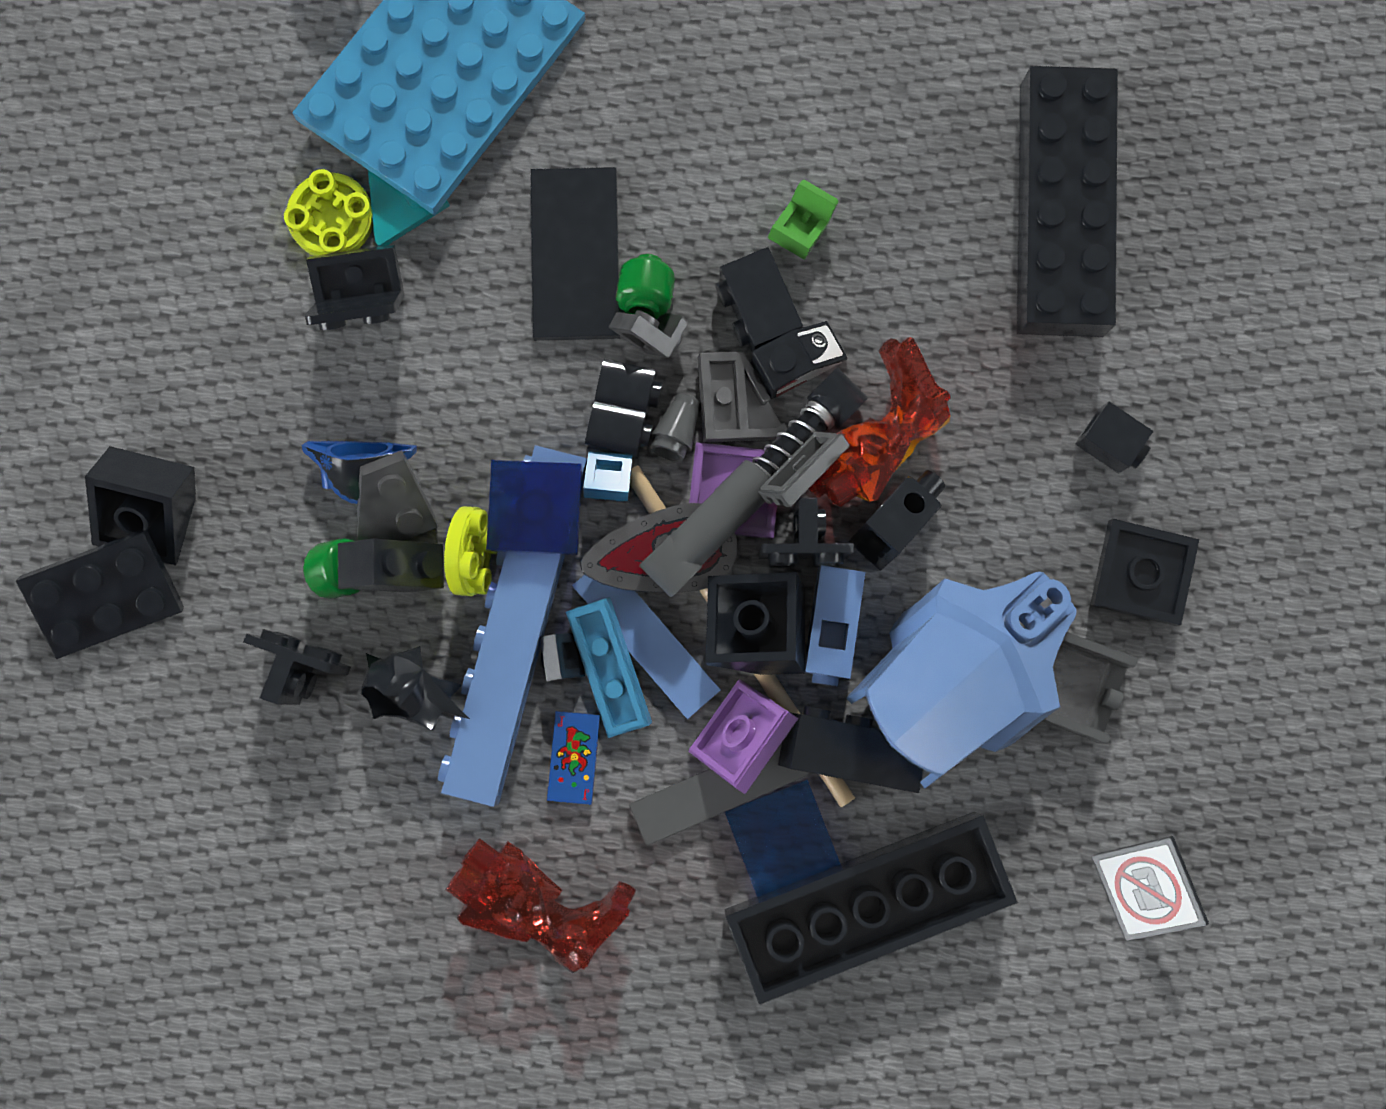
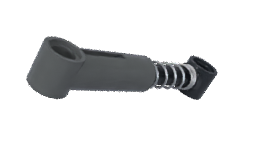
[639,367,868,597]

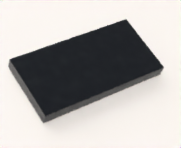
[530,167,620,341]

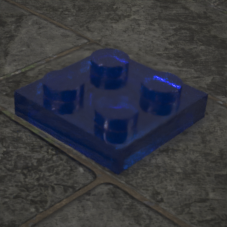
[486,460,583,555]

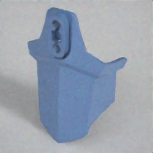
[846,572,1076,788]

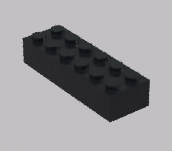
[1017,66,1118,337]
[724,812,1018,1005]

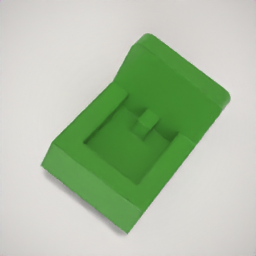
[768,180,838,260]

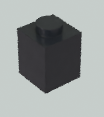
[1075,401,1154,473]

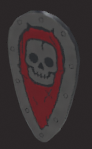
[581,503,737,593]

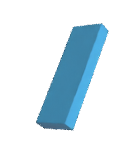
[566,597,652,738]

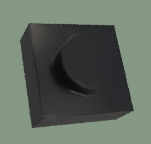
[540,633,585,681]

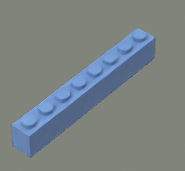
[438,445,587,807]

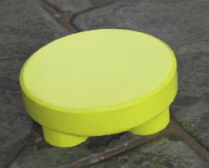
[284,169,373,256]
[444,506,500,596]

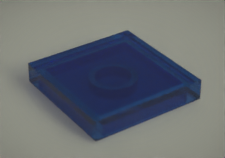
[725,779,840,897]

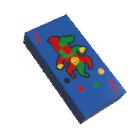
[547,711,601,805]

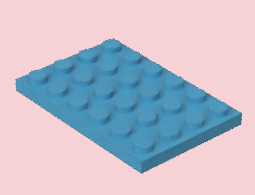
[292,0,585,215]

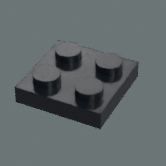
[1090,519,1200,626]

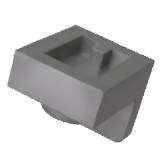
[609,311,688,358]

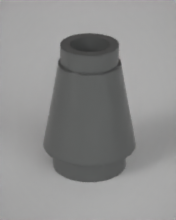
[651,393,701,462]

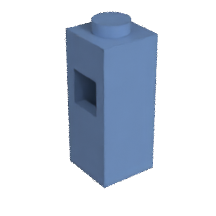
[805,565,866,687]

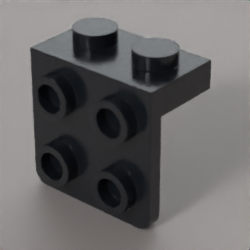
[305,245,404,330]

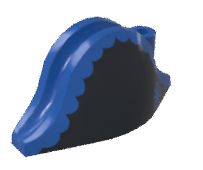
[301,441,417,504]

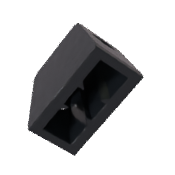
[848,470,946,571]

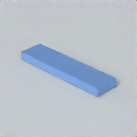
[572,575,721,719]

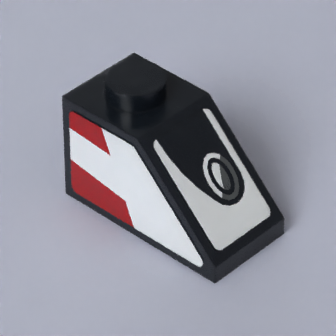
[751,321,848,400]

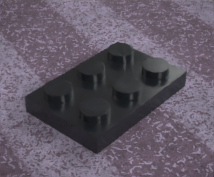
[15,529,184,659]

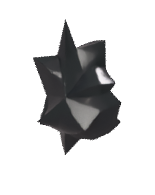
[361,646,470,731]

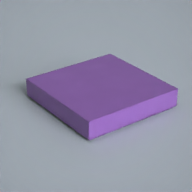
[689,442,777,539]
[688,679,798,794]

